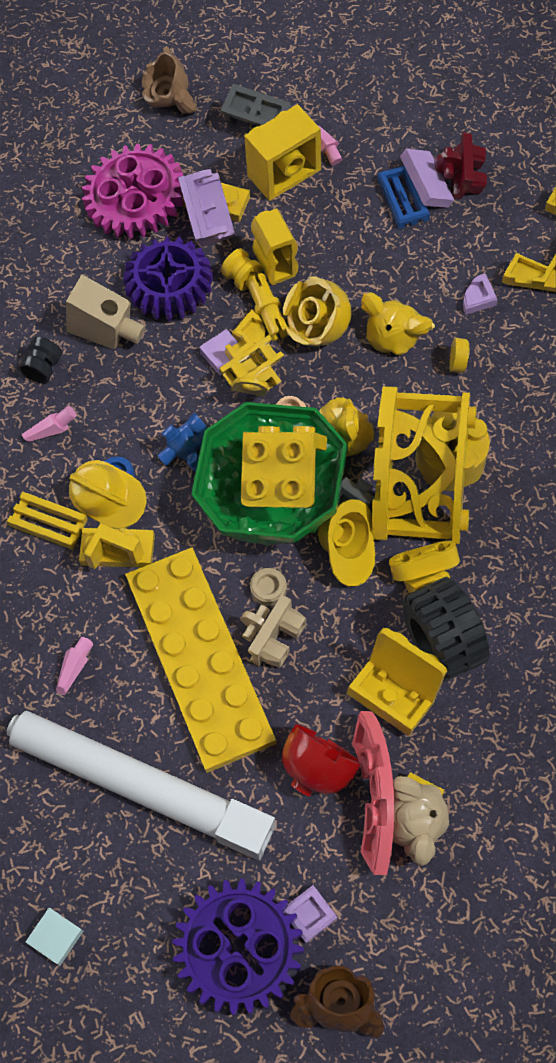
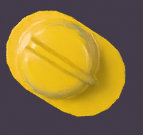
[69,460,147,528]
[318,499,375,586]

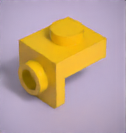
[83,523,144,569]

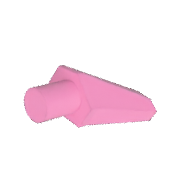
[318,126,342,166]
[22,406,77,442]
[56,637,93,695]

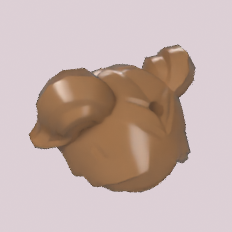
[142,46,197,114]

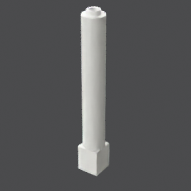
[7,711,276,861]

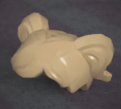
[393,776,449,867]

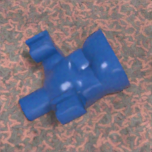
[157,412,208,473]

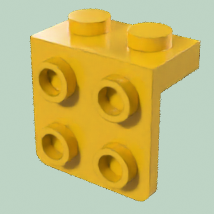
[241,426,327,508]
[346,628,447,736]

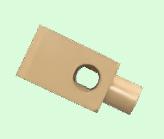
[66,275,145,349]

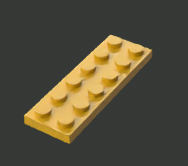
[125,547,277,773]

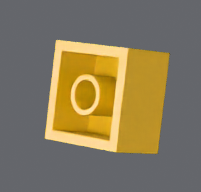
[244,104,321,201]

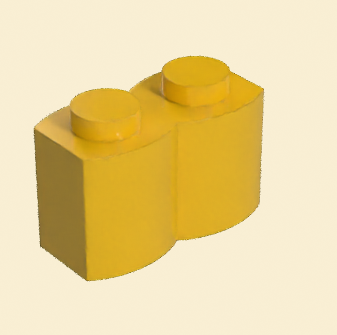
[251,208,298,285]

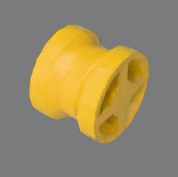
[221,248,263,291]

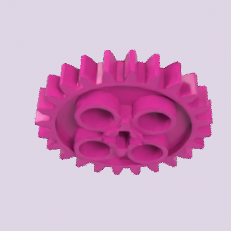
[82,144,184,239]

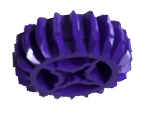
[123,235,213,322]

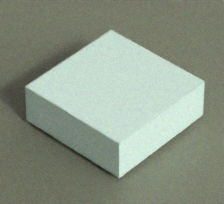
[26,908,83,966]

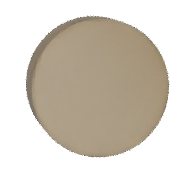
[250,568,287,606]

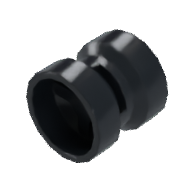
[18,337,63,384]

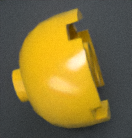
[283,276,351,346]

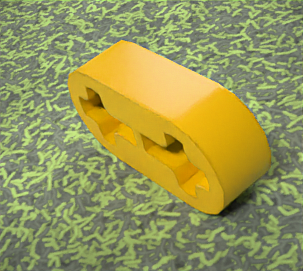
[389,541,460,581]

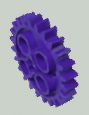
[172,878,304,1016]

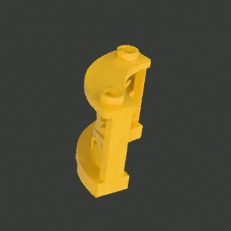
[372,386,477,544]

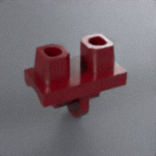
[434,132,487,199]

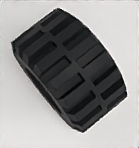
[403,577,490,682]

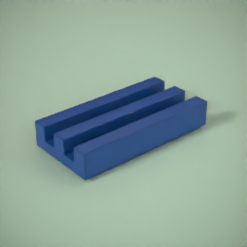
[377,166,430,229]

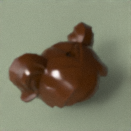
[290,965,384,1038]

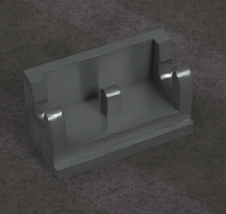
[220,84,292,126]

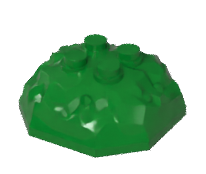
[191,402,347,546]

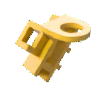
[220,333,284,398]

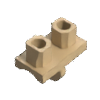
[240,595,306,668]

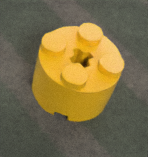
[415,411,490,491]

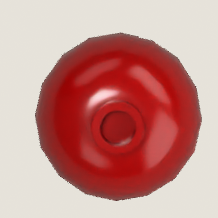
[282,723,361,797]

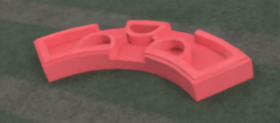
[352,711,394,875]

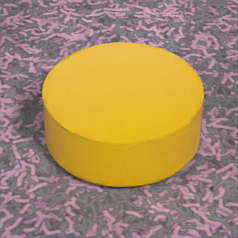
[449,338,469,373]

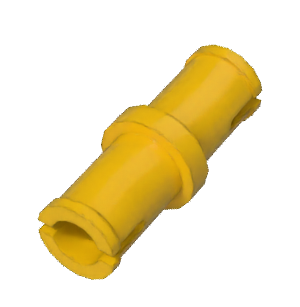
[245,273,289,341]

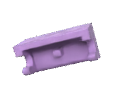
[178,169,236,247]

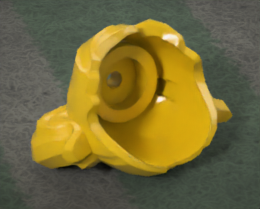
[361,292,435,355]
[319,398,374,456]

